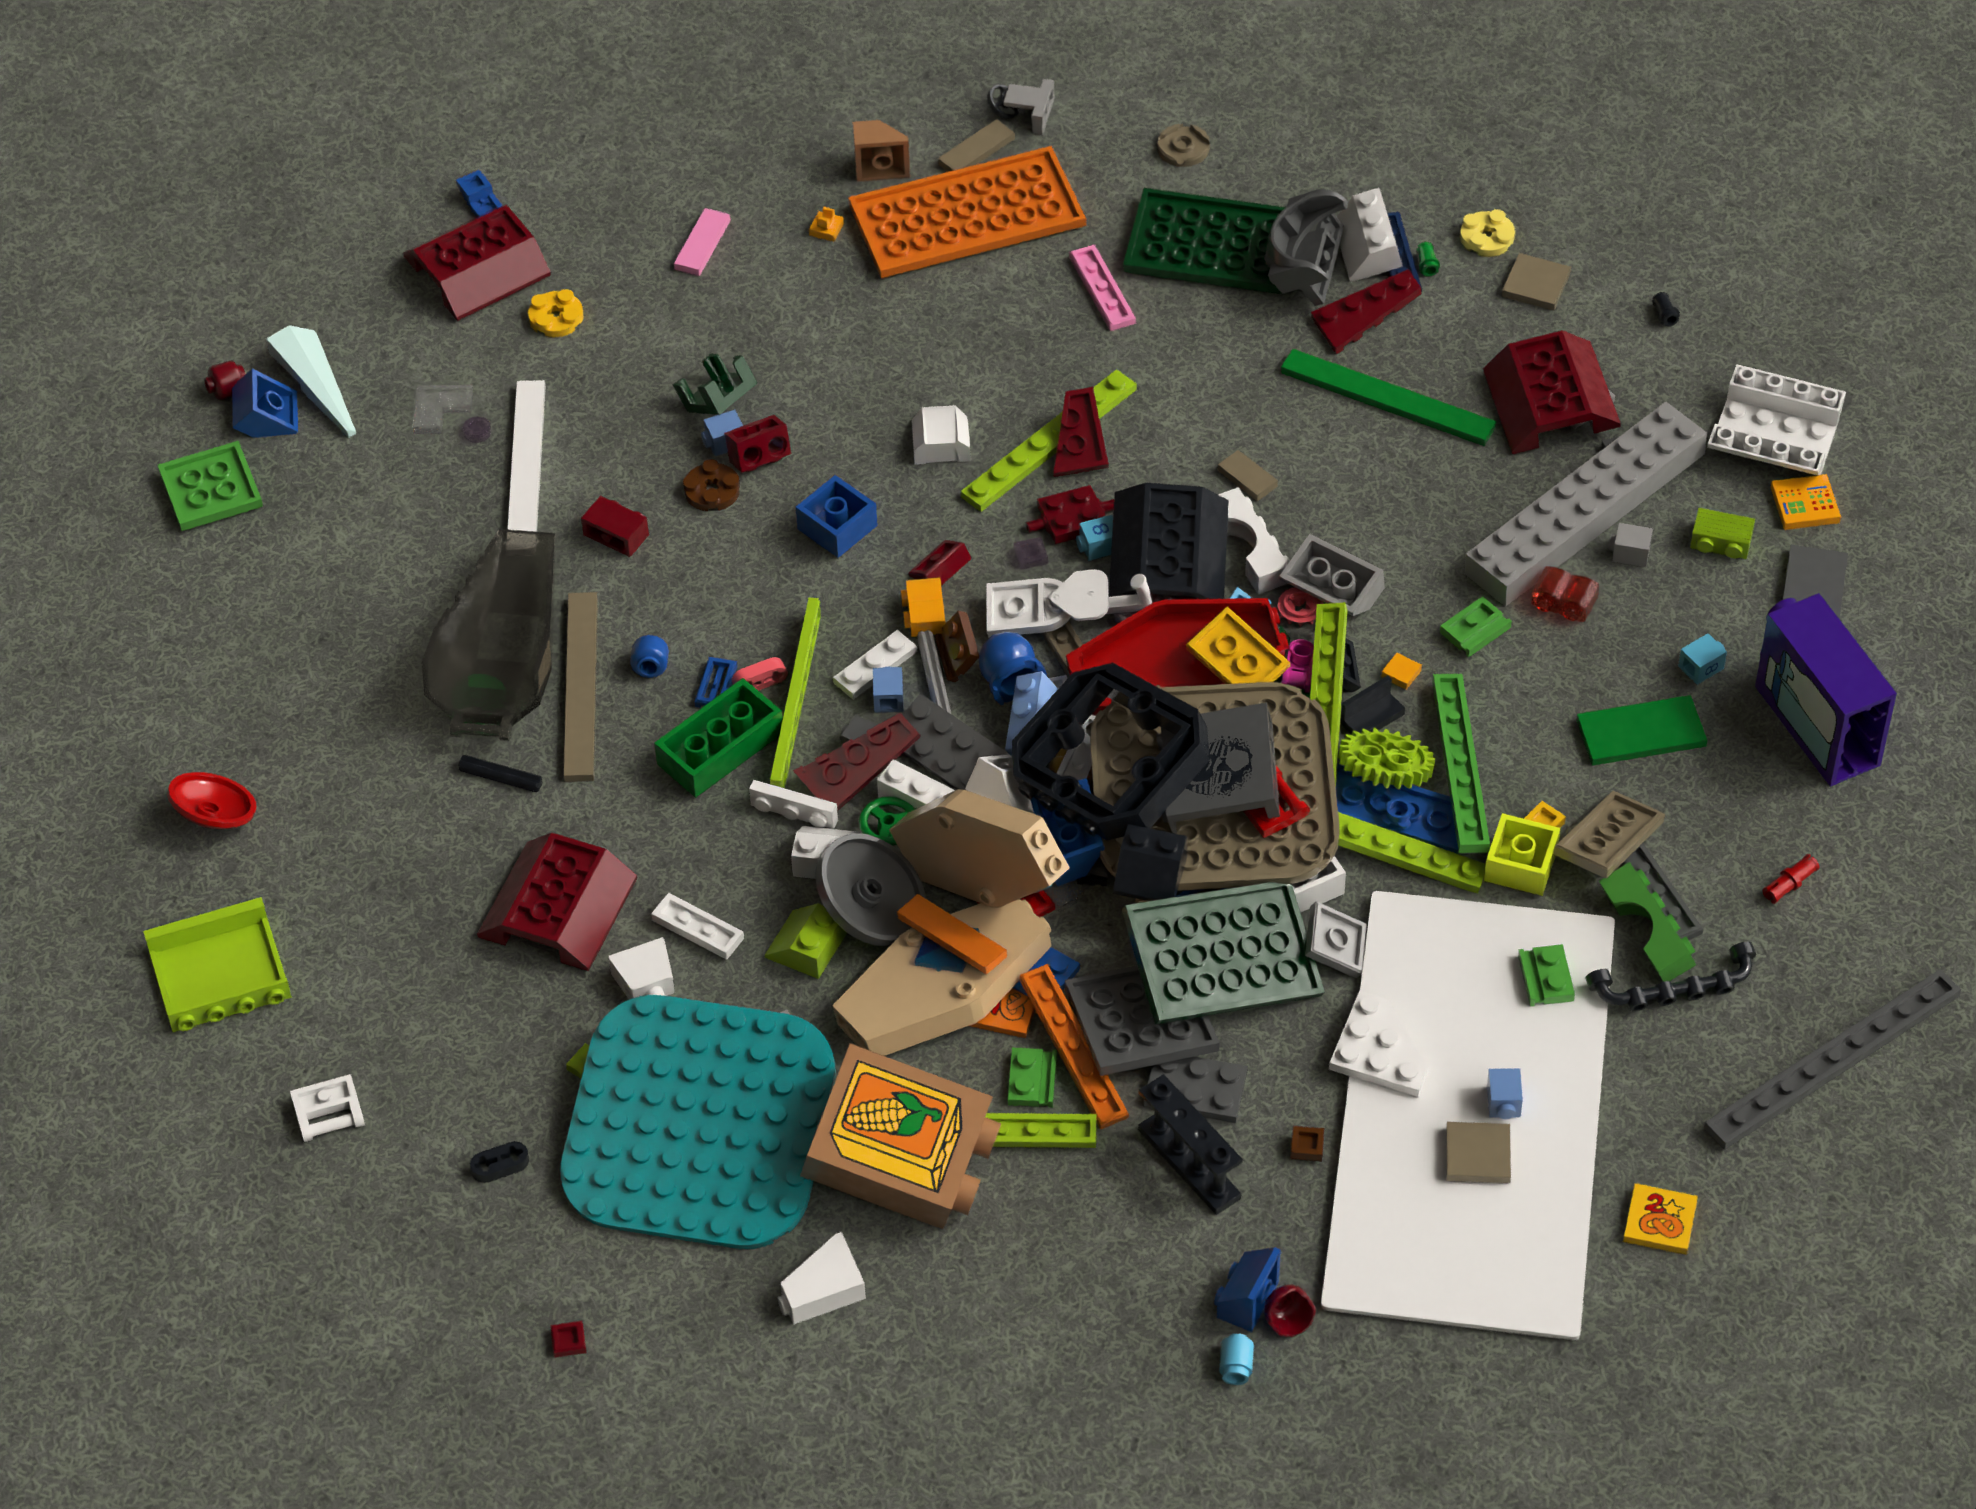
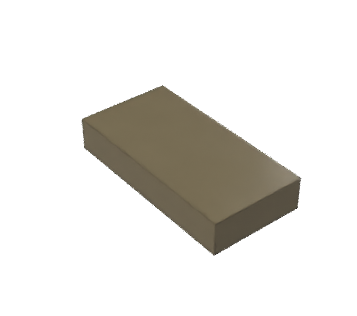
[1218,450,1278,502]

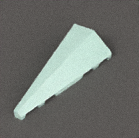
[266,325,356,438]

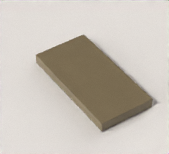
[1553,791,1665,879]

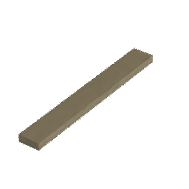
[564,592,598,782]

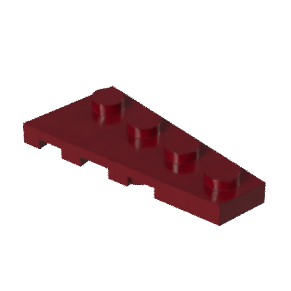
[1311,269,1422,355]
[793,713,921,811]

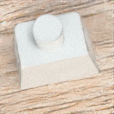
[608,937,675,1000]

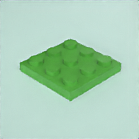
[158,441,263,531]

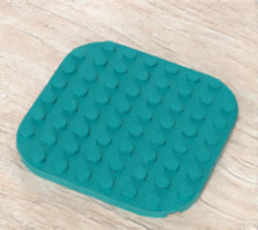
[560,995,836,1249]

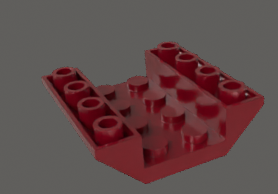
[403,205,551,321]
[1483,330,1621,454]
[477,832,637,971]

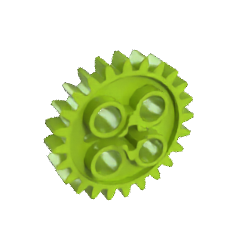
[1338,728,1435,789]

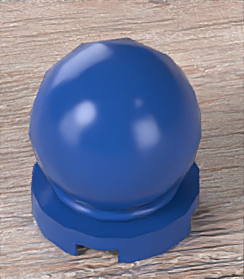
[978,631,1047,705]

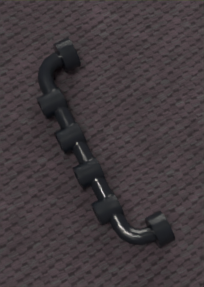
[1585,941,1756,1012]

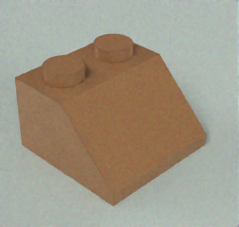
[853,120,910,182]

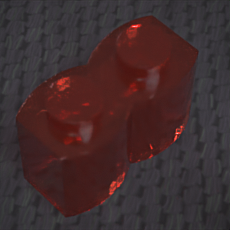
[1531,566,1599,622]

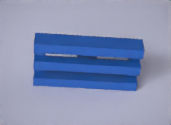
[694,657,738,708]

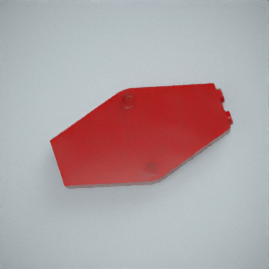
[1066,598,1289,716]

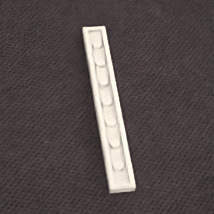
[506,380,545,557]

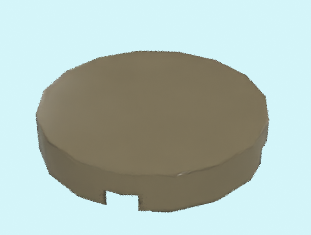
[1157,124,1210,167]

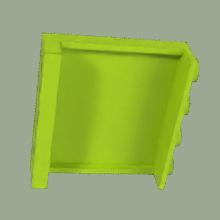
[143,897,292,1032]

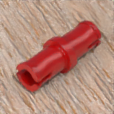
[1762,854,1819,904]

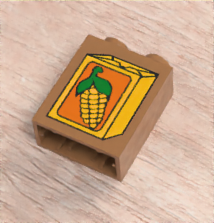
[800,1043,1001,1229]

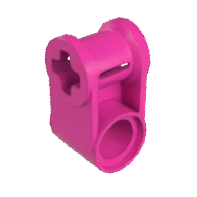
[1281,639,1314,693]

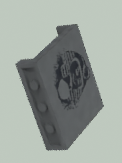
[1156,703,1280,834]

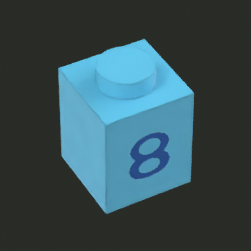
[1076,515,1113,561]
[1678,633,1727,685]

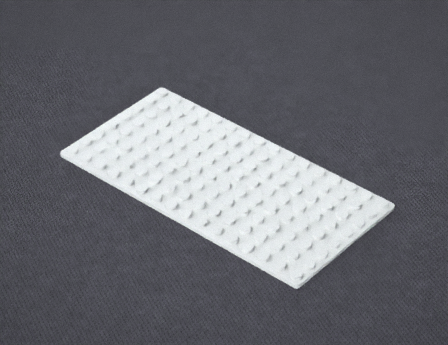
[1321,891,1615,1340]

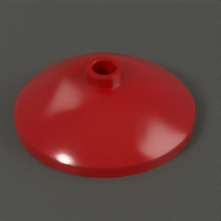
[167,772,257,829]

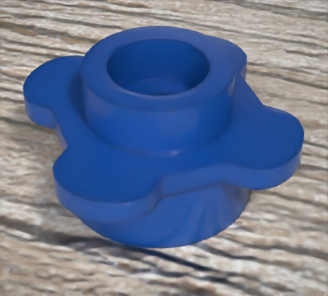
[1381,799,1415,829]

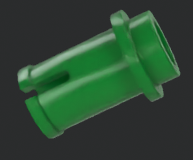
[1416,242,1440,277]

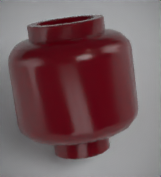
[204,360,246,400]

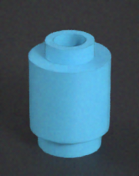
[1220,1334,1254,1385]

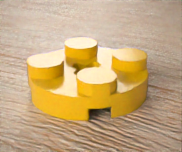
[528,289,584,337]

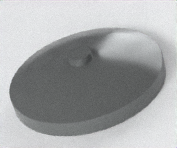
[816,833,926,946]

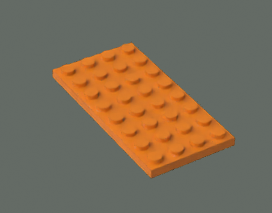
[848,146,1086,278]

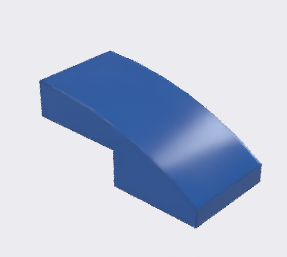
[456,170,503,217]

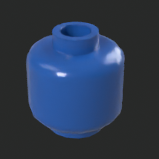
[630,635,669,678]

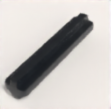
[458,755,543,792]

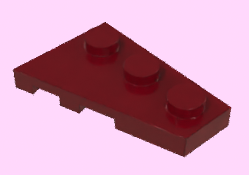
[1053,387,1109,477]

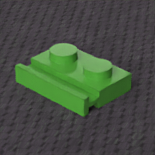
[1440,596,1512,657]
[1518,944,1575,1006]
[1008,1048,1057,1108]

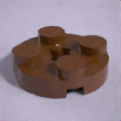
[683,459,740,511]

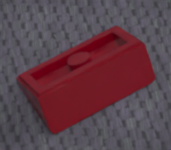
[908,540,971,586]

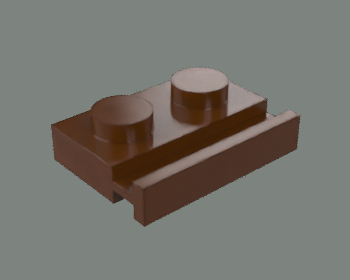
[935,610,980,682]

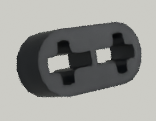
[470,1141,529,1183]

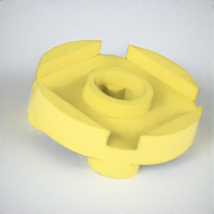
[1460,210,1515,257]

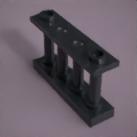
[1138,1074,1243,1215]

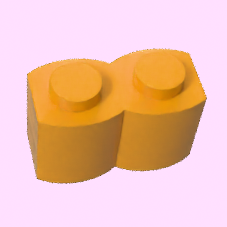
[901,577,945,637]

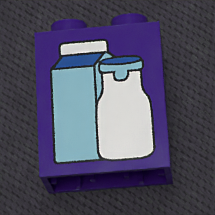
[1755,593,1897,787]

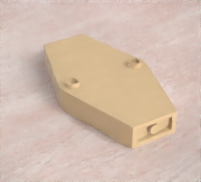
[889,789,1069,908]
[832,899,1052,1056]

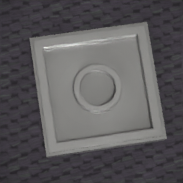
[1305,901,1367,978]

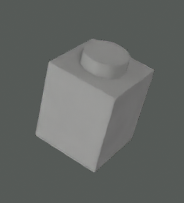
[1608,523,1653,567]

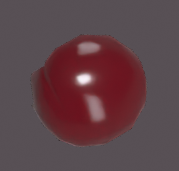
[1264,1284,1316,1337]

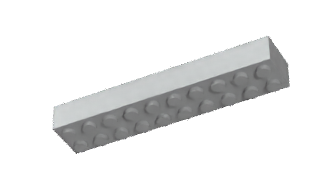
[1464,402,1707,607]

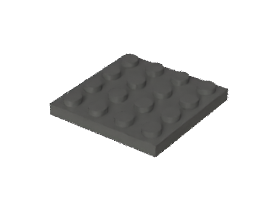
[1065,965,1220,1076]

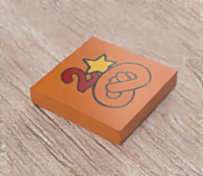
[969,988,1035,1038]

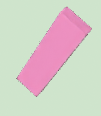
[1069,245,1136,331]

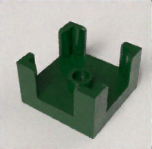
[673,354,757,415]

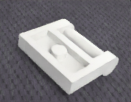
[290,1074,365,1142]

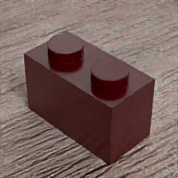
[581,496,649,557]

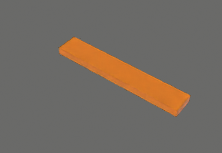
[1019,964,1129,1130]

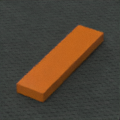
[897,894,1007,975]

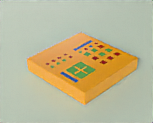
[1770,474,1841,530]

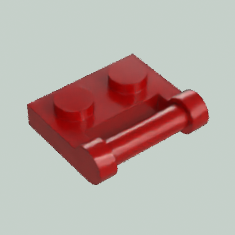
[1243,766,1310,838]

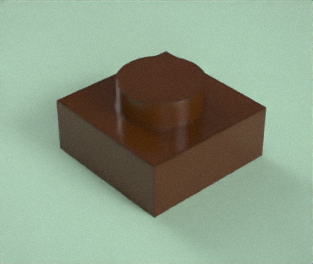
[1291,1126,1325,1162]

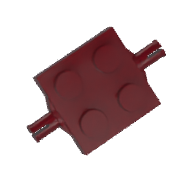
[1025,485,1114,544]

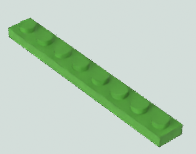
[1432,674,1490,853]

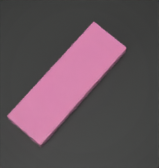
[674,208,730,276]

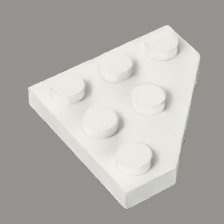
[1329,991,1429,1097]

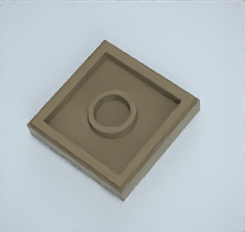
[1502,253,1571,311]
[1446,1122,1511,1183]

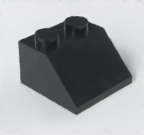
[1113,824,1188,901]

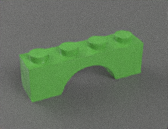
[1599,862,1696,982]

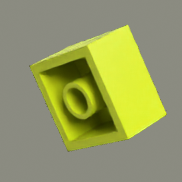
[1484,813,1561,896]

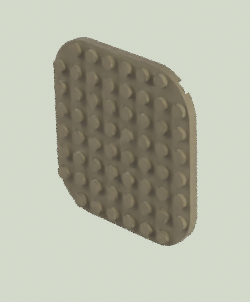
[1090,682,1340,890]

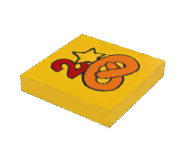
[1623,1183,1698,1255]

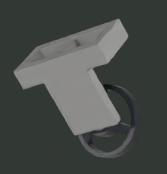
[987,79,1054,135]

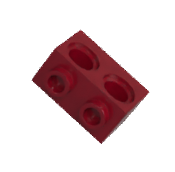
[724,415,791,472]

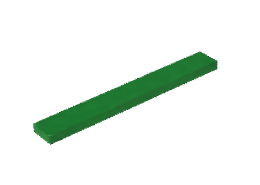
[1281,349,1496,446]

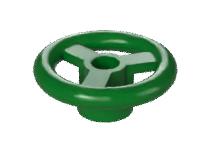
[859,796,915,846]

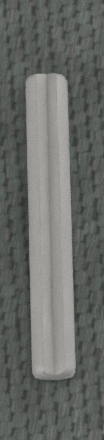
[917,630,951,714]

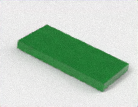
[1576,695,1708,766]

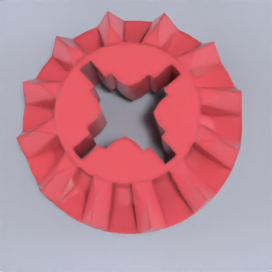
[1277,587,1324,627]

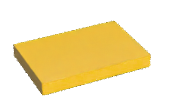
[1186,607,1290,684]

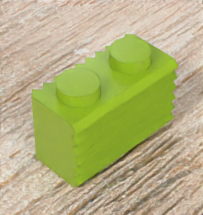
[1690,508,1755,559]

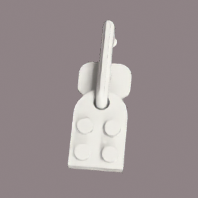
[986,570,1152,638]

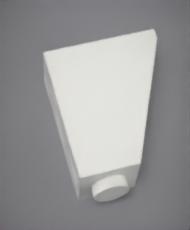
[778,1232,866,1324]

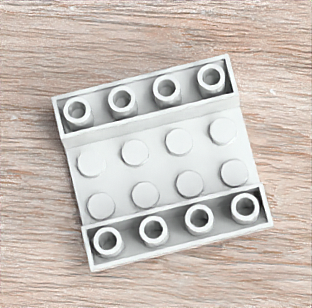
[1707,365,1846,476]

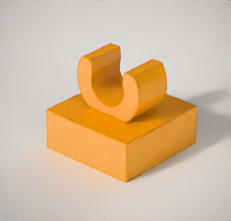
[809,207,844,242]

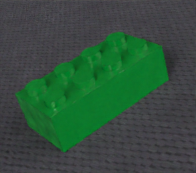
[654,678,783,798]

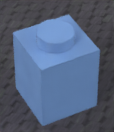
[701,410,743,456]
[873,667,904,713]
[1487,1068,1523,1119]

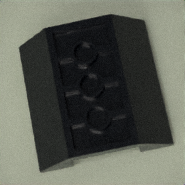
[1109,482,1229,599]

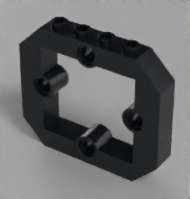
[1012,663,1210,840]

